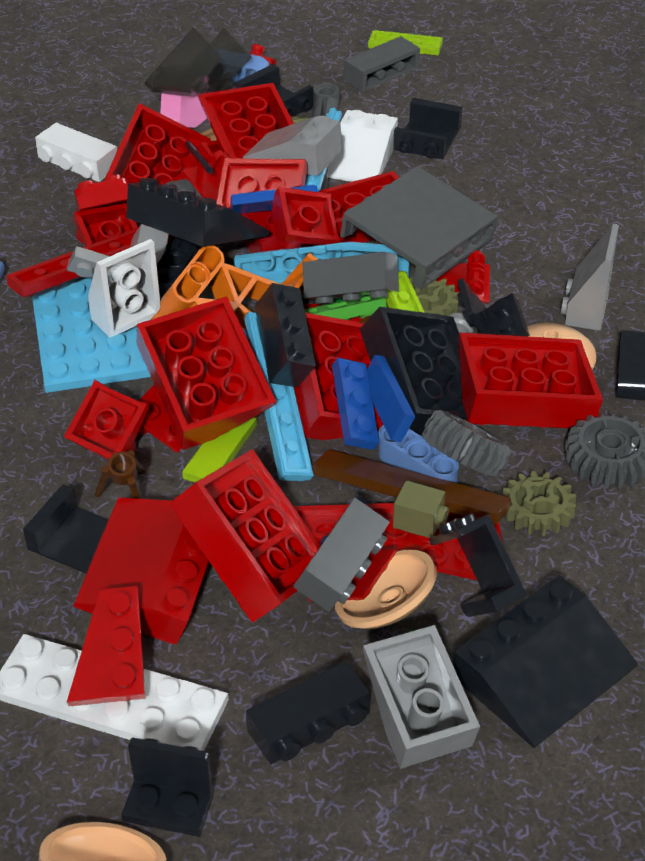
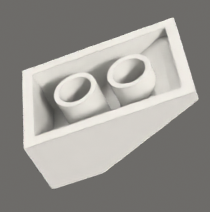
[327,110,398,182]
[88,239,160,338]

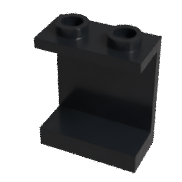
[235,64,313,117]
[393,98,462,160]
[23,484,108,574]
[429,513,527,617]

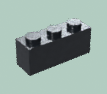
[255,283,316,388]
[246,661,370,765]

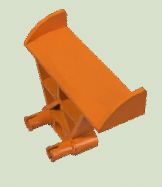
[151,245,318,330]

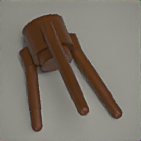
[94,450,145,499]

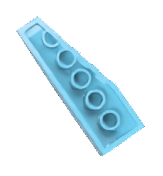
[234,242,412,284]

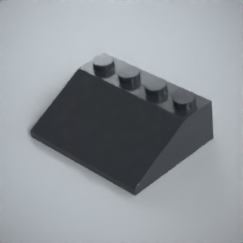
[126,178,269,247]
[360,307,476,436]
[453,575,638,748]

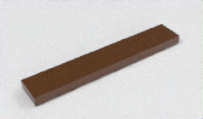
[313,449,511,525]

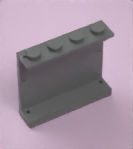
[340,166,498,290]

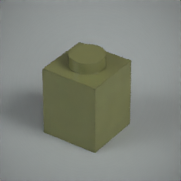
[393,480,449,538]

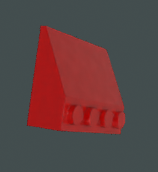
[198,83,294,158]
[103,103,211,185]
[137,296,276,450]
[294,313,383,440]
[458,332,603,428]
[169,449,321,623]
[73,497,209,644]

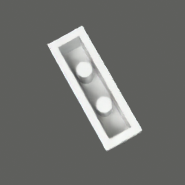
[35,123,117,182]

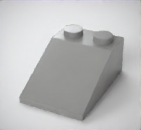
[243,116,342,176]
[561,224,619,331]
[363,625,480,769]

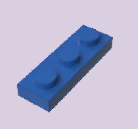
[332,358,379,450]

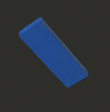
[230,185,318,214]
[367,355,415,442]

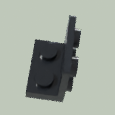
[457,278,530,336]
[121,738,214,837]

